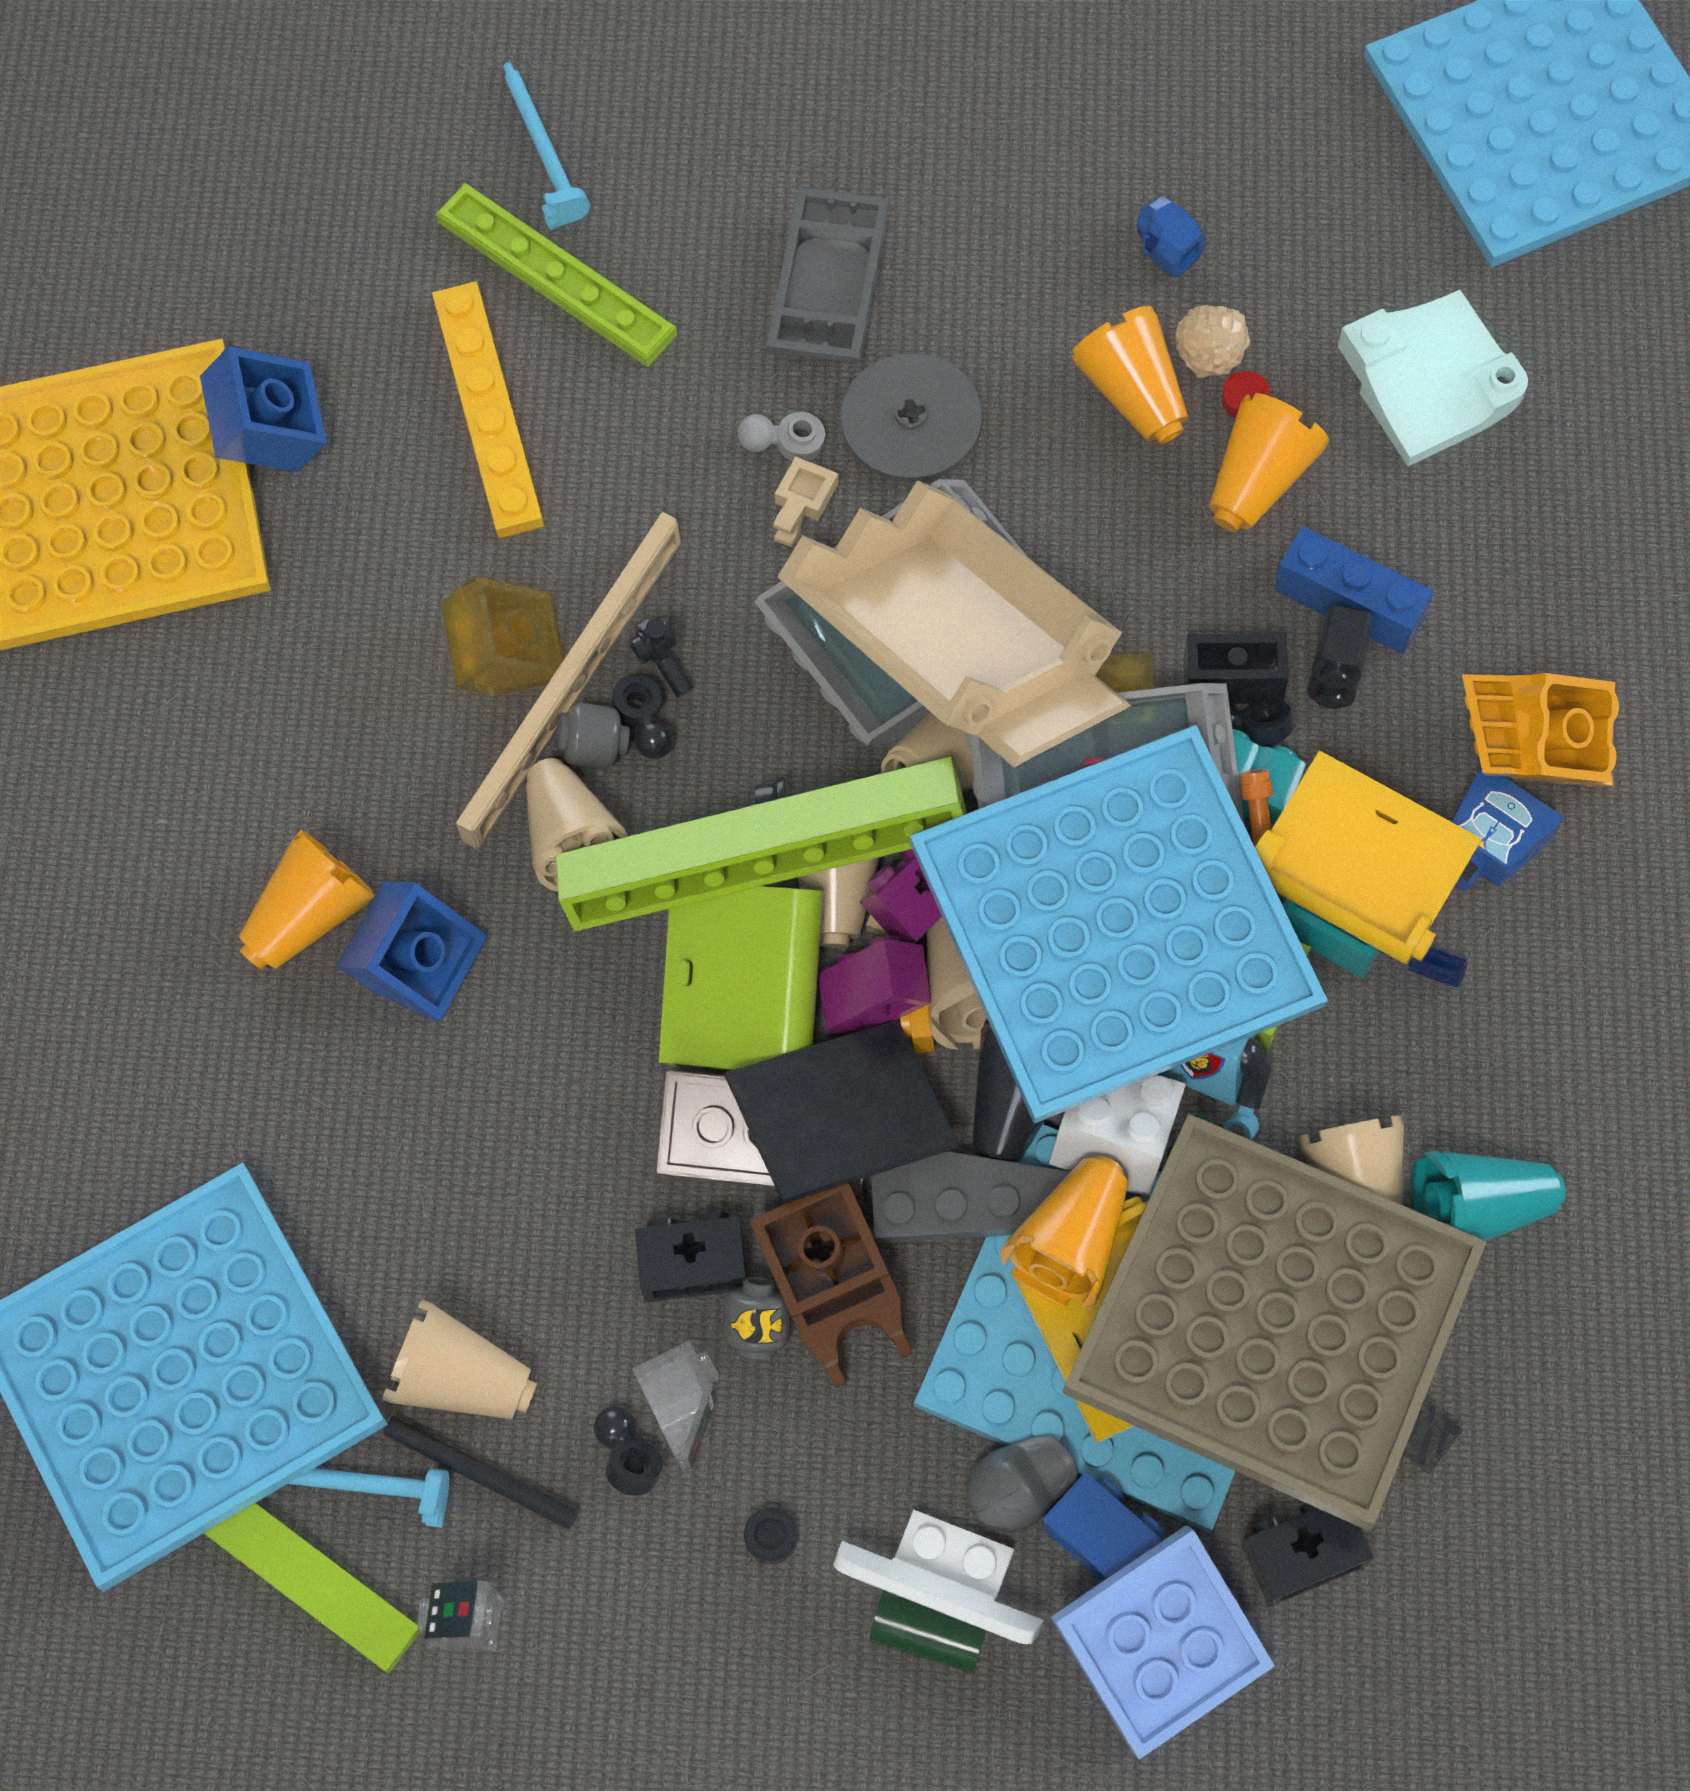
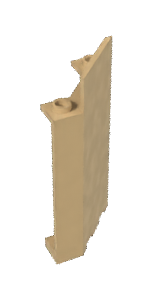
[778,480,1132,768]

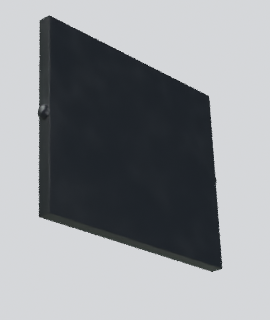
[725,1020,959,1204]

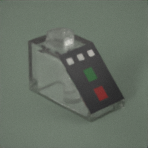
[632,1340,720,1474]
[418,1580,504,1653]

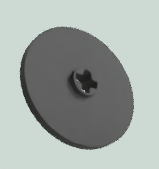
[841,353,982,482]

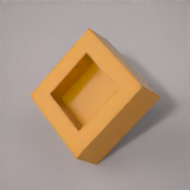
[900,1005,935,1054]

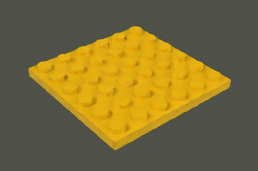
[0,339,271,651]

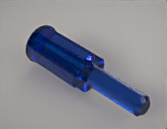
[1380,947,1468,988]

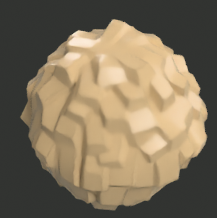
[1175,305,1250,378]

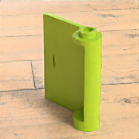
[659,886,823,1070]

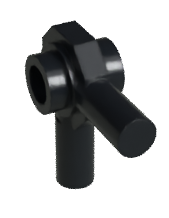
[628,617,693,698]

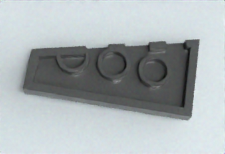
[871,1151,1070,1244]

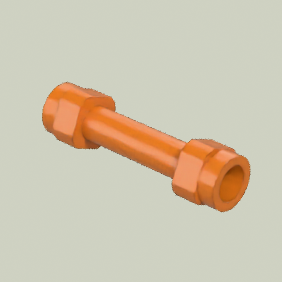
[1239,769,1273,847]

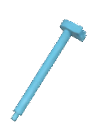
[503,62,590,230]
[288,1468,450,1528]

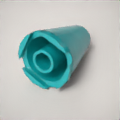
[1411,1150,1566,1241]

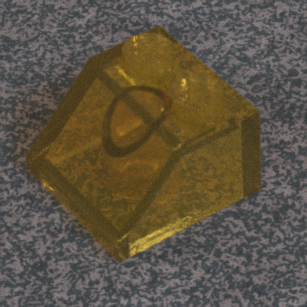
[441,576,564,696]

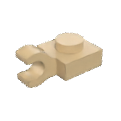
[773,456,839,547]

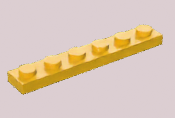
[432,281,544,539]

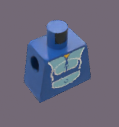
[1452,768,1564,891]

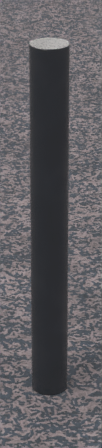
[383,1416,579,1530]

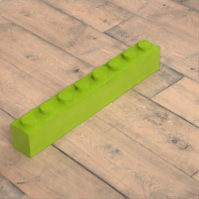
[556,756,966,932]

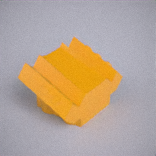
[1462,673,1619,788]

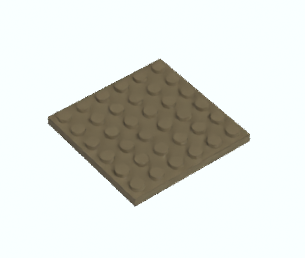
[1063,1114,1487,1532]

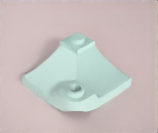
[1338,290,1528,466]

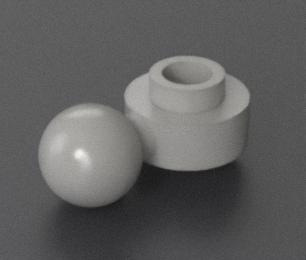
[737,412,825,462]

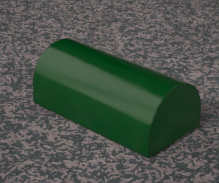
[869,1590,987,1674]

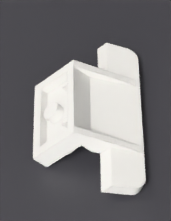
[833,1510,1044,1644]

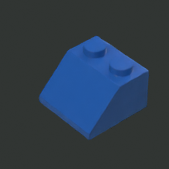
[336,881,488,1021]

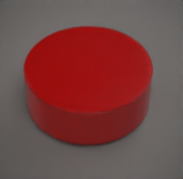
[1221,371,1270,418]

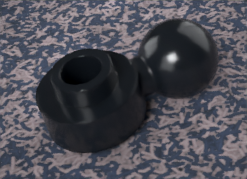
[611,674,674,760]
[1229,699,1293,746]
[594,1406,662,1496]

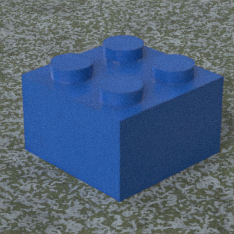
[200,346,327,472]

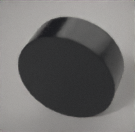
[744,1507,798,1565]

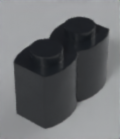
[1307,605,1374,709]

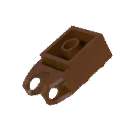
[750,1183,913,1389]

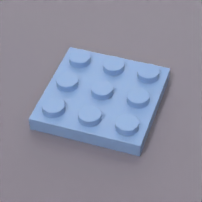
[1050,1525,1275,1759]

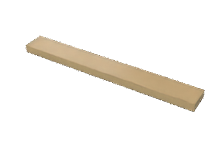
[456,512,681,849]

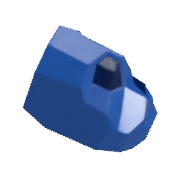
[1136,197,1206,278]

